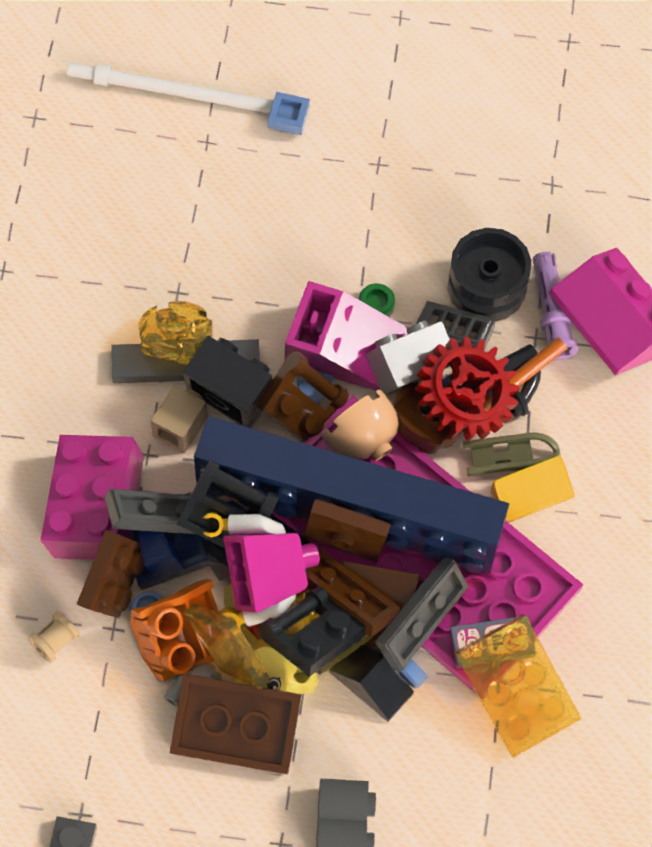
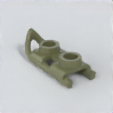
[462,432,561,476]

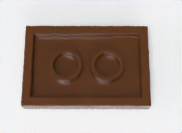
[169,673,302,774]

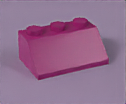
[549,247,652,376]

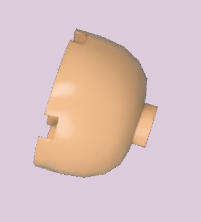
[321,389,399,462]

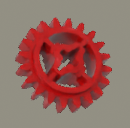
[415,336,520,441]

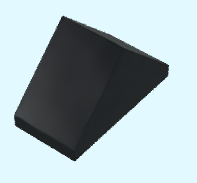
[329,643,414,722]

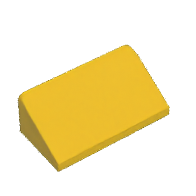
[490,455,575,523]

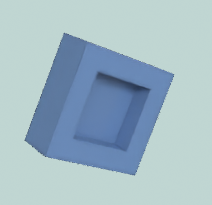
[268,92,310,135]

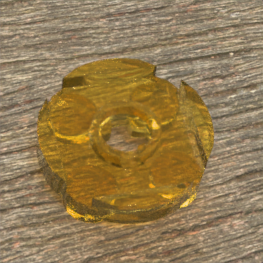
[138,301,213,364]

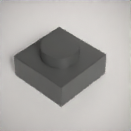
[49,816,98,847]

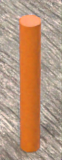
[483,337,568,412]

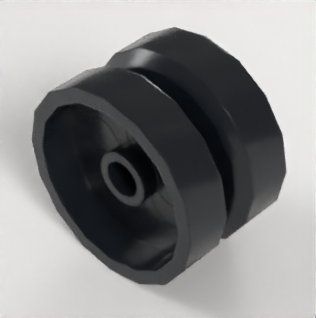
[447,227,532,321]

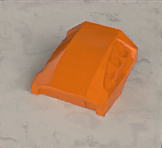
[130,578,235,682]

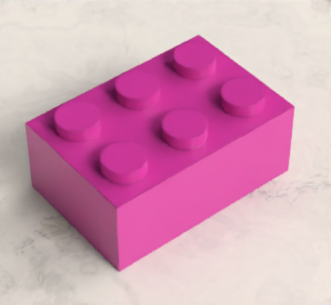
[40,435,144,560]

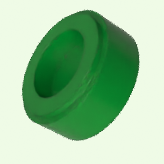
[359,283,395,317]

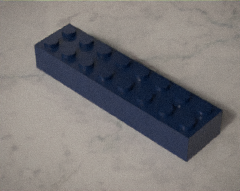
[194,416,510,573]

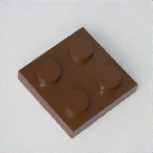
[76,530,147,618]

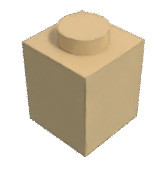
[151,385,207,453]

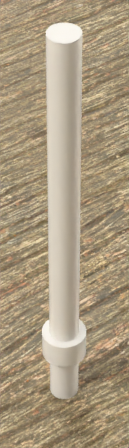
[67,62,274,114]

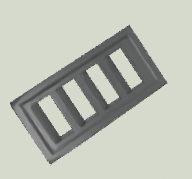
[416,301,496,350]

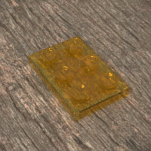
[454,614,582,758]

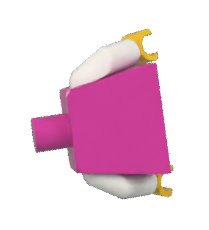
[203,513,320,635]

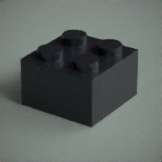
[183,335,272,428]

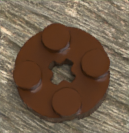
[392,382,462,454]

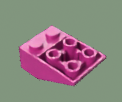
[285,281,408,395]

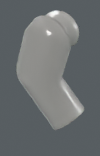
[164,663,222,707]

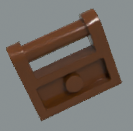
[256,351,349,443]

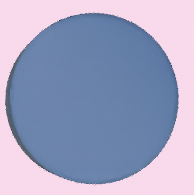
[398,659,428,688]

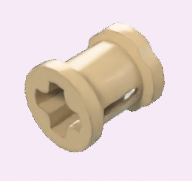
[27,611,80,663]

